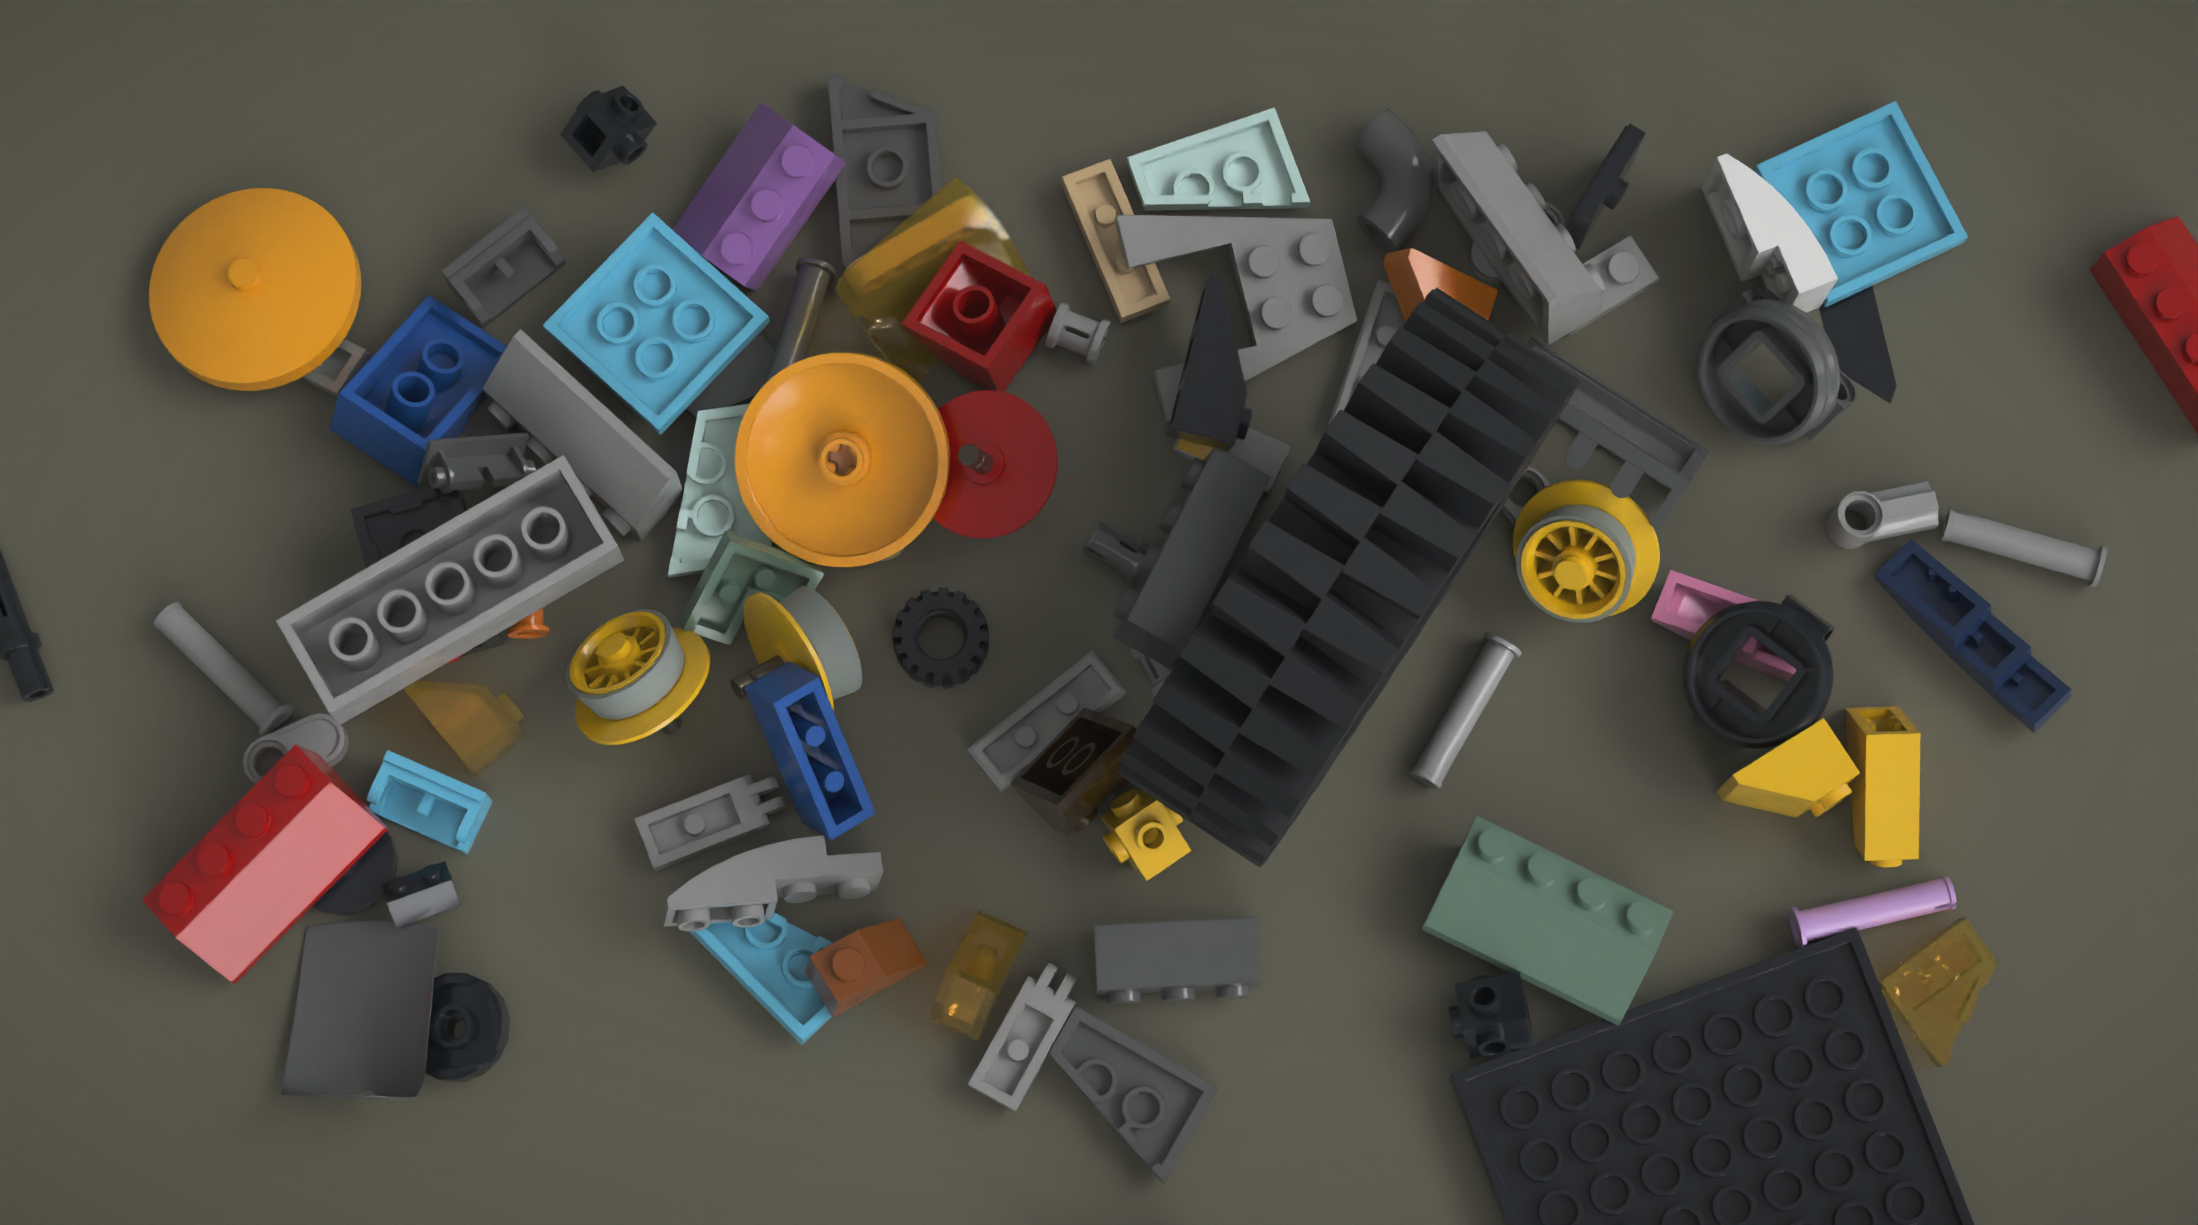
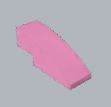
[1651,570,1796,682]

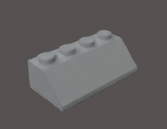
[1432,131,1605,345]
[482,329,684,541]

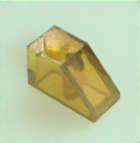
[403,680,526,777]
[928,910,1027,1041]

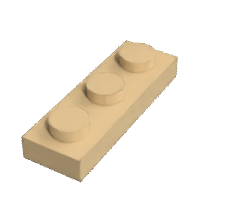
[1061,159,1170,324]

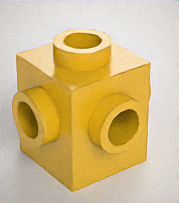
[1100,789,1191,881]

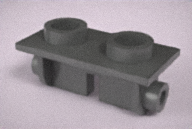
[417,433,536,493]

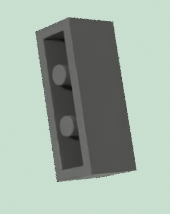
[1093,917,1261,1005]

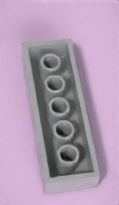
[276,455,624,725]

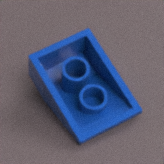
[329,295,507,487]

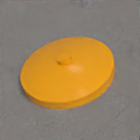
[149,188,361,391]
[735,352,950,567]

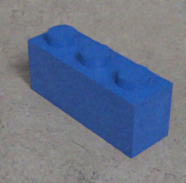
[744,661,876,840]

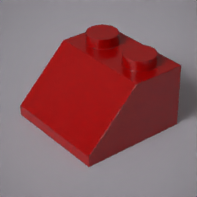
[901,241,1057,392]

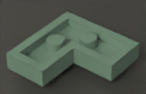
[679,530,824,645]

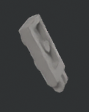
[634,775,787,871]
[968,962,1077,1113]

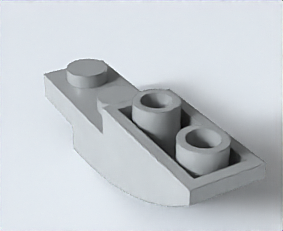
[662,835,883,931]

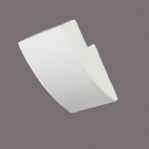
[1701,153,1838,312]

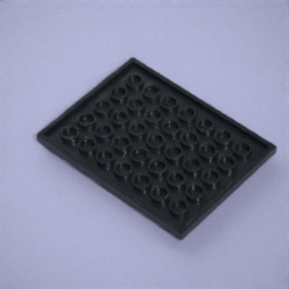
[1450,928,1974,1225]

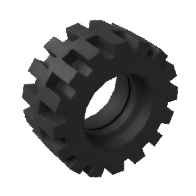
[893,588,989,689]

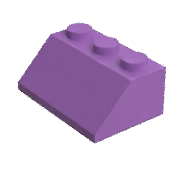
[672,102,847,291]

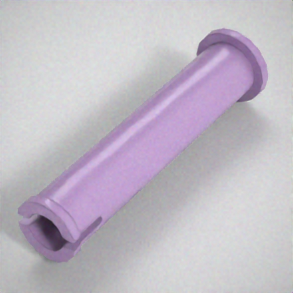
[1788,875,1957,948]

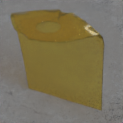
[835,176,1030,382]

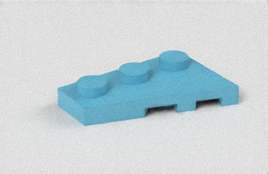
[689,913,833,1045]

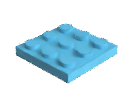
[1754,101,1968,307]
[542,212,770,435]

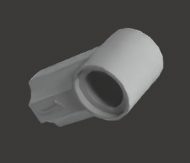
[1826,481,1939,549]

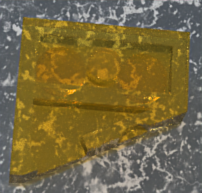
[1878,918,1997,1067]

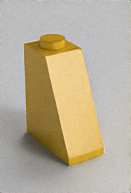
[1845,706,1921,867]

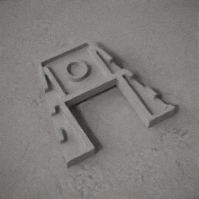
[1114,215,1358,423]

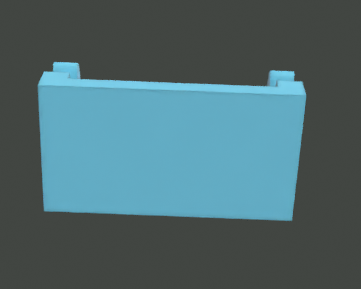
[366,750,493,855]

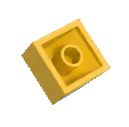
[1717,718,1860,818]

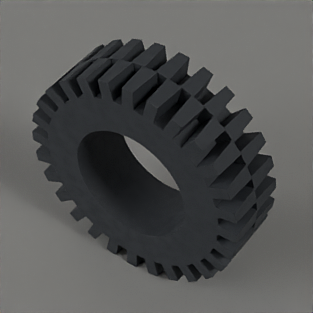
[1117,287,1580,868]

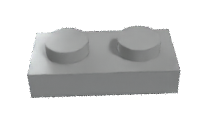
[1567,235,1659,336]

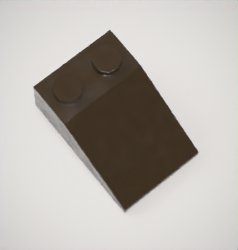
[1010,708,1137,836]

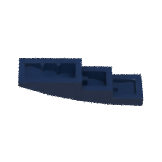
[1875,539,2071,733]

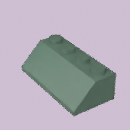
[1421,816,1674,1026]

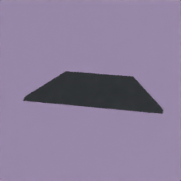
[1819,286,1897,404]

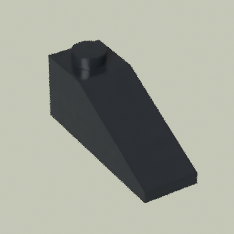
[1166,274,1252,451]

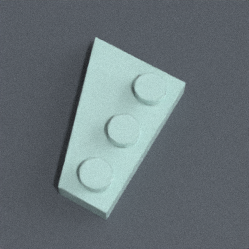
[1127,107,1310,211]
[668,404,772,578]

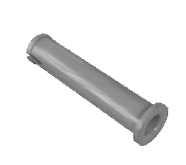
[1940,507,2107,588]
[153,601,294,737]
[1409,632,1522,789]

